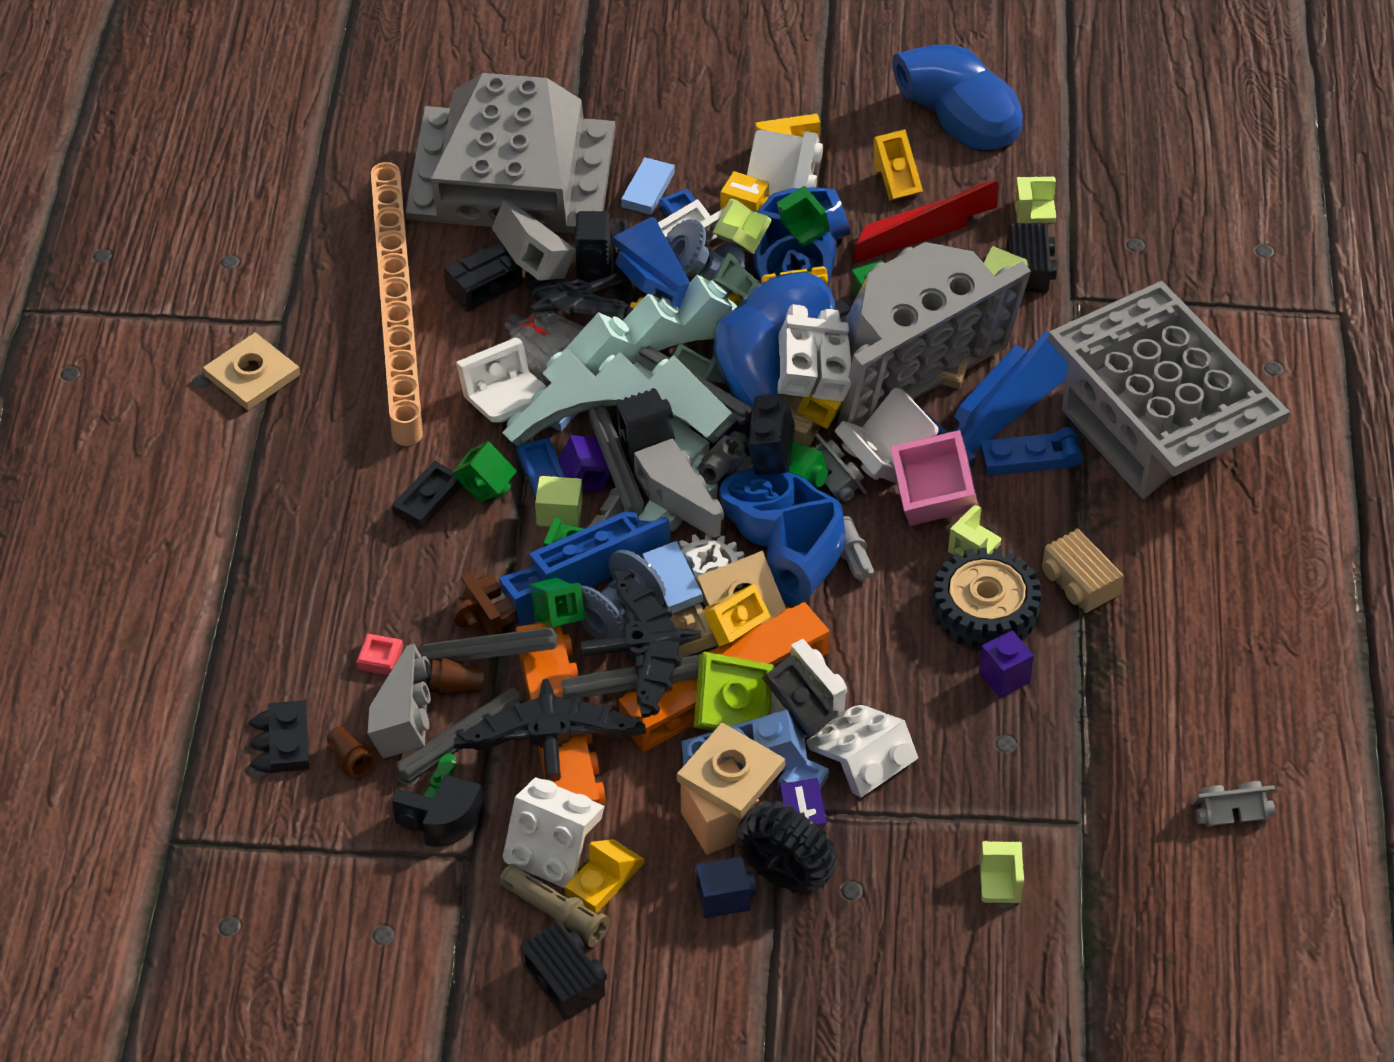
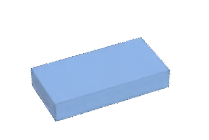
[621,157,675,215]
[643,541,704,613]

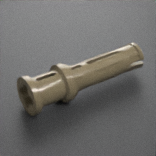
[499,864,610,948]

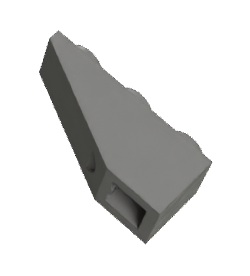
[492,199,577,280]
[634,438,724,538]
[368,643,432,758]

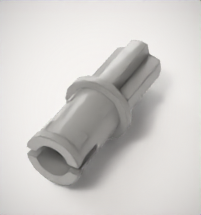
[840,516,874,582]

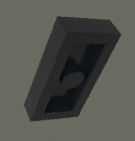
[392,460,463,529]

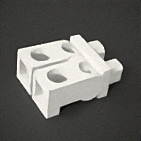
[778,304,851,402]

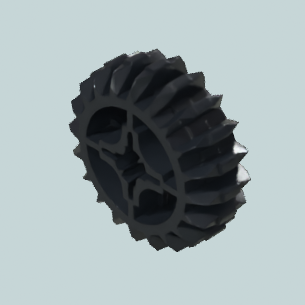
[736,801,838,895]

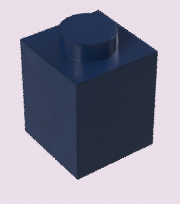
[696,856,756,918]

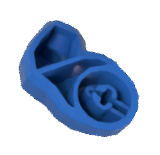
[892,45,1023,150]
[752,188,851,286]
[713,272,835,409]
[719,468,845,605]

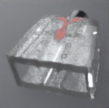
[504,312,584,385]

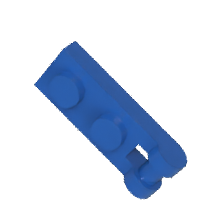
[980,427,1083,476]

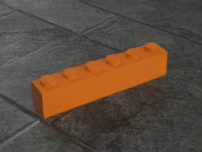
[618,602,830,752]
[516,623,606,805]

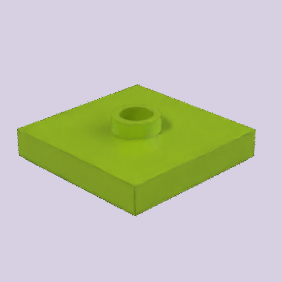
[694,652,774,731]

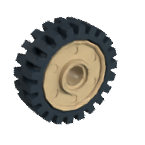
[932,548,1041,651]

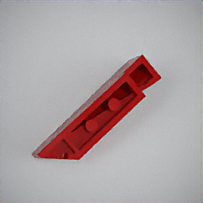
[852,180,999,264]

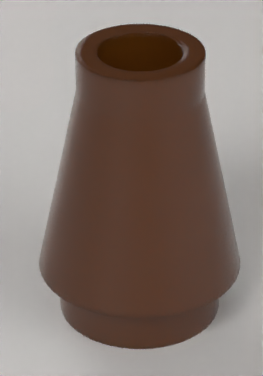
[429,657,484,694]
[327,726,376,778]

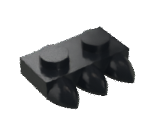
[249,700,310,773]

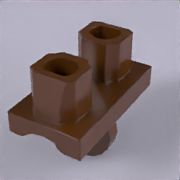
[451,571,517,636]

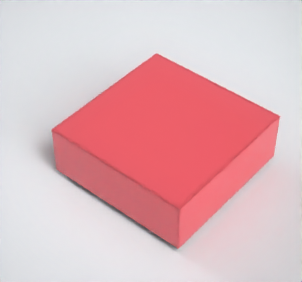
[356,633,403,675]

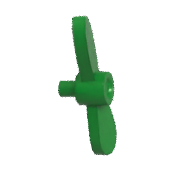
[423,753,456,799]

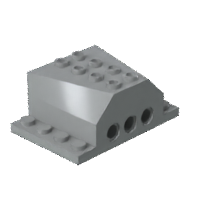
[405,73,616,234]
[836,242,1031,428]
[1048,281,1290,500]

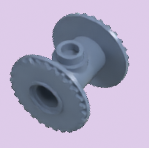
[666,219,745,297]
[578,549,666,640]

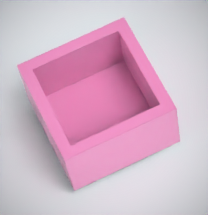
[890,430,978,526]

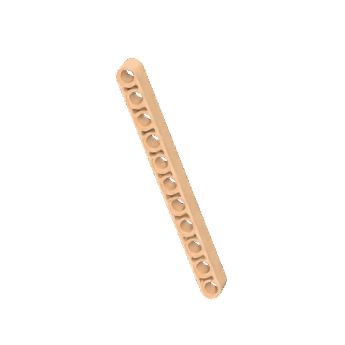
[371,162,423,446]

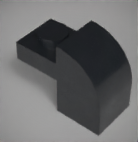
[392,775,483,847]

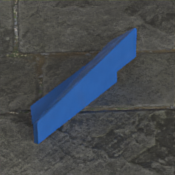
[611,217,689,308]
[951,331,1068,453]
[498,511,671,626]

